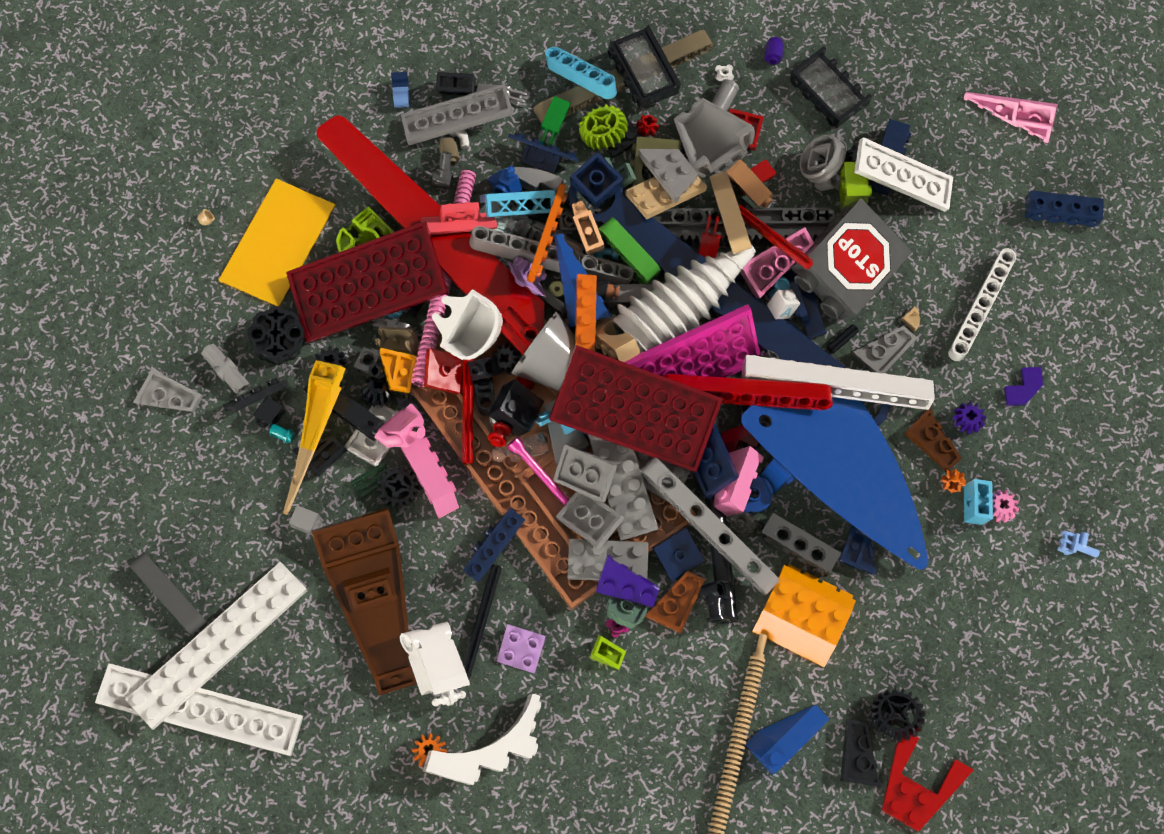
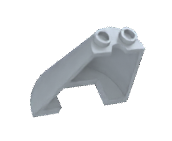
[674,98,755,178]
[511,312,575,391]

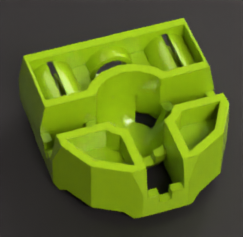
[336,206,394,252]

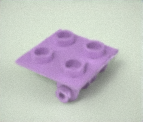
[508,257,547,298]
[497,624,546,674]

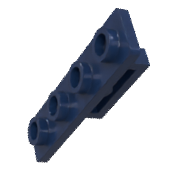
[508,132,579,174]
[786,270,827,340]
[463,508,525,582]

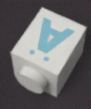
[767,289,800,319]

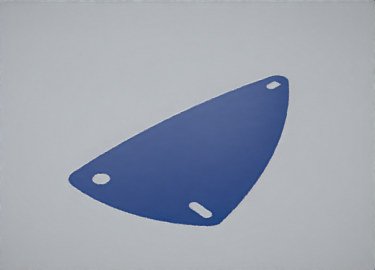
[741,397,928,570]

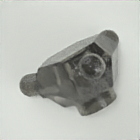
[726,510,765,541]

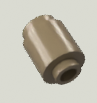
[439,138,460,166]

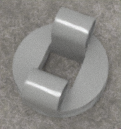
[800,134,847,191]

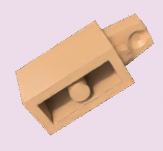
[572,201,605,255]

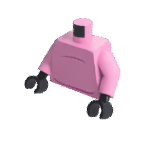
[364,392,425,448]

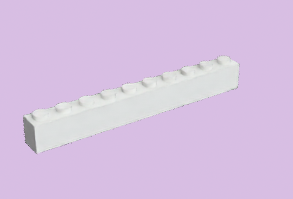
[742,355,935,410]

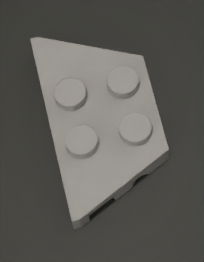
[638,149,698,203]

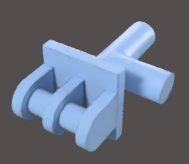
[1058,531,1100,557]

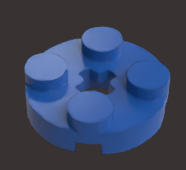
[744,476,773,514]

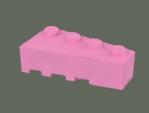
[400,437,459,519]

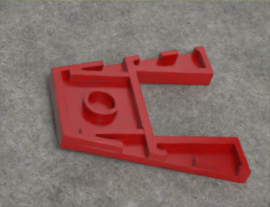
[881,735,974,832]

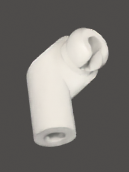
[450,129,470,149]

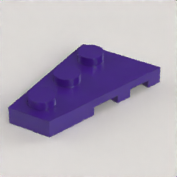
[596,554,659,607]

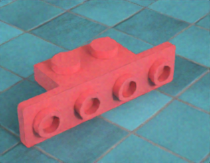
[421,202,497,235]

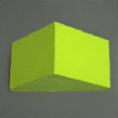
[590,635,626,670]

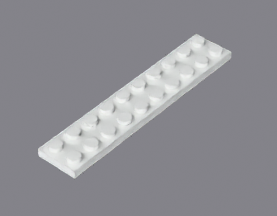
[125,562,307,730]
[95,663,303,756]

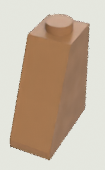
[727,159,773,208]

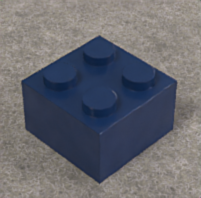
[570,152,624,209]

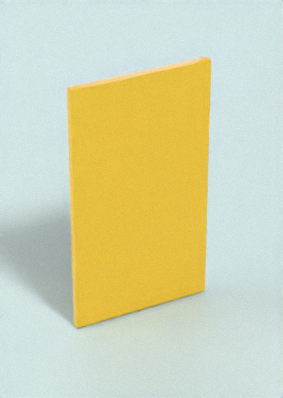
[219,179,336,307]

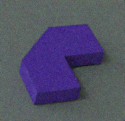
[1004,367,1043,406]

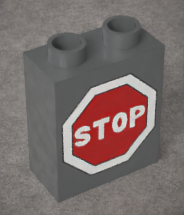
[790,198,912,320]

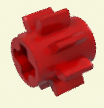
[636,114,659,137]

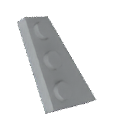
[852,326,917,373]

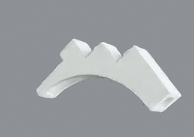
[423,694,541,785]

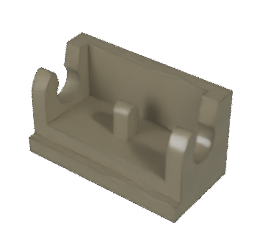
[375,327,420,355]

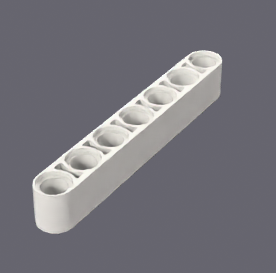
[948,248,1016,361]

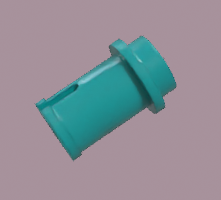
[269,424,296,443]

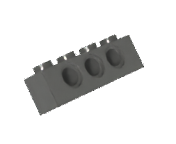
[759,513,841,576]

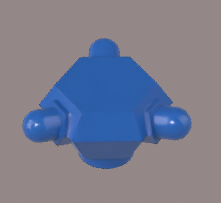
[488,166,522,194]

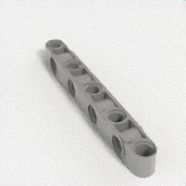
[640,457,780,595]

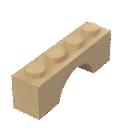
[595,318,640,362]

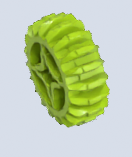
[579,104,628,151]

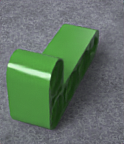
[598,217,661,285]

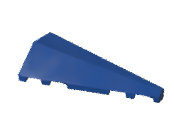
[554,234,612,328]

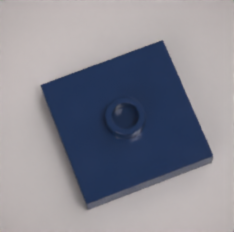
[652,527,704,581]

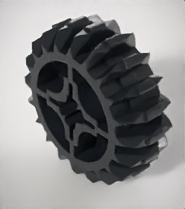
[870,688,925,743]

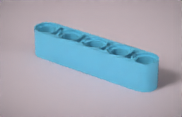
[545,47,617,99]

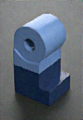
[391,72,410,108]

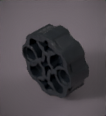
[247,306,306,365]

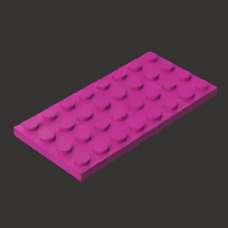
[625,304,760,378]

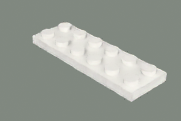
[854,137,953,212]

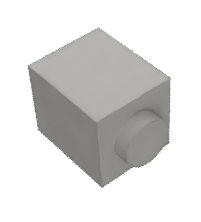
[289,505,322,536]

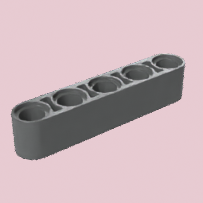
[129,552,207,635]

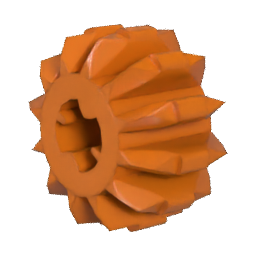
[412,733,447,767]

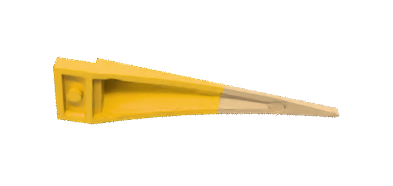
[283,360,346,515]

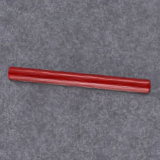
[739,205,813,269]
[462,359,473,464]

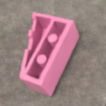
[714,446,764,517]

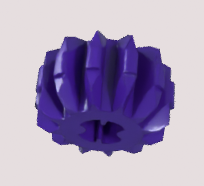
[952,401,986,435]

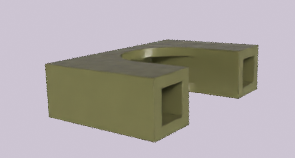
[629,137,681,209]

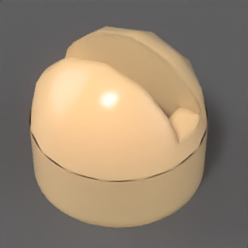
[198,209,215,225]

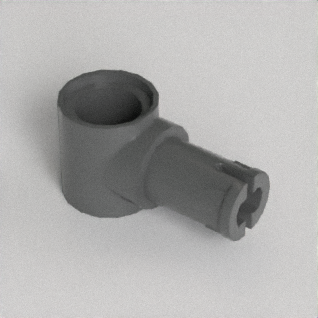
[432,151,453,190]

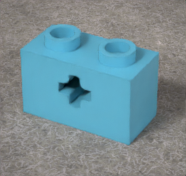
[964,479,993,525]

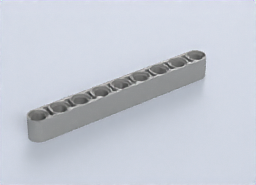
[469,226,634,285]

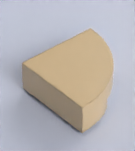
[901,306,920,333]

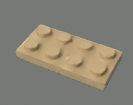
[625,177,707,219]

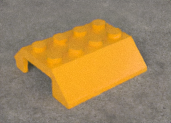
[752,564,856,667]

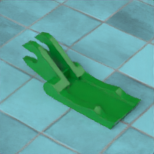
[540,96,571,147]

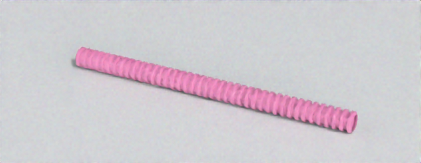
[411,170,476,387]

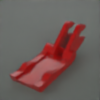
[698,214,721,259]

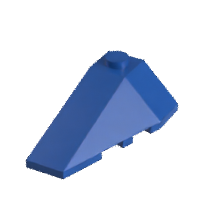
[744,704,830,775]

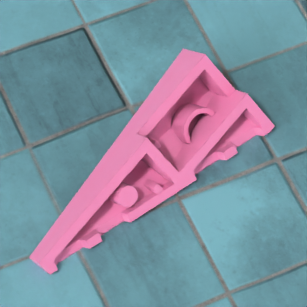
[964,92,1058,143]

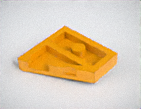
[379,348,417,394]

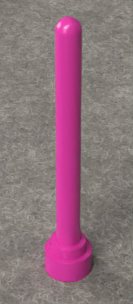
[507,436,569,506]

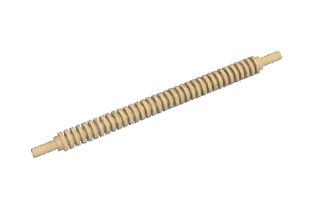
[708,633,767,834]

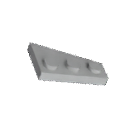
[133,369,203,412]
[544,400,590,465]

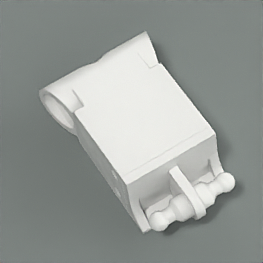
[400,622,470,706]

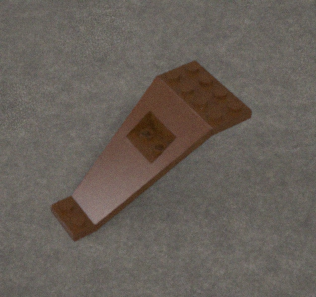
[311,508,417,696]

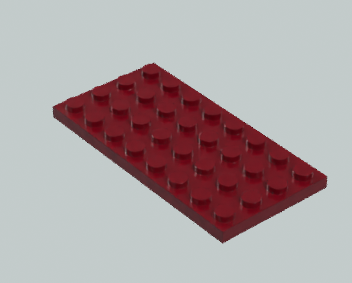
[286,221,449,343]
[548,345,723,472]

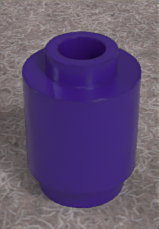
[764,37,784,65]

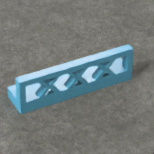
[480,190,555,217]

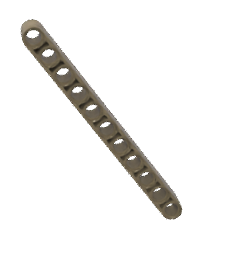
[533,30,714,125]

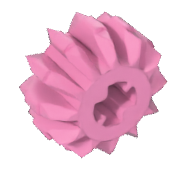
[992,489,1019,522]

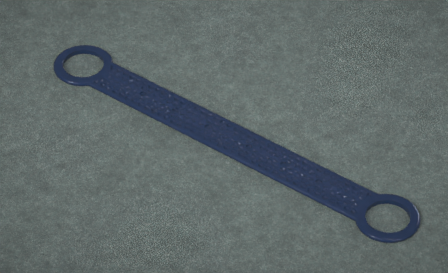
[568,185,890,426]

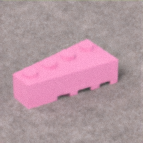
[740,227,814,299]

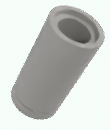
[711,79,739,111]

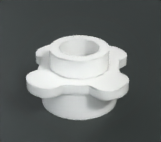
[715,65,734,82]

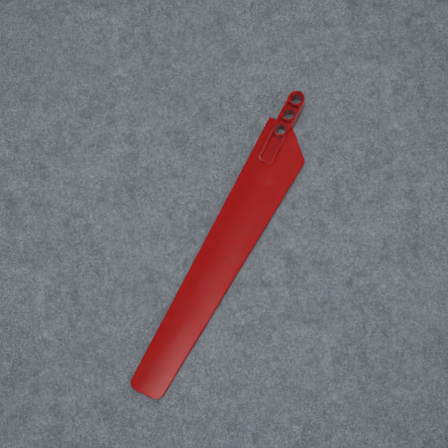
[316,115,545,355]

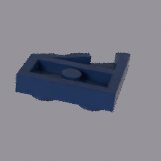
[839,525,877,576]

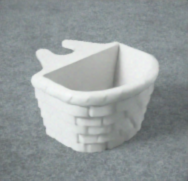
[432,289,503,360]

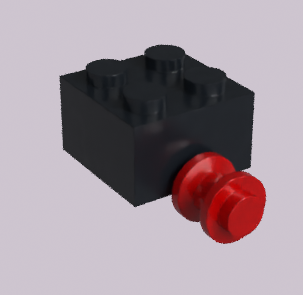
[488,376,544,447]

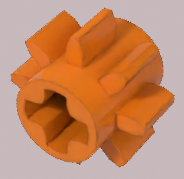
[942,468,966,494]

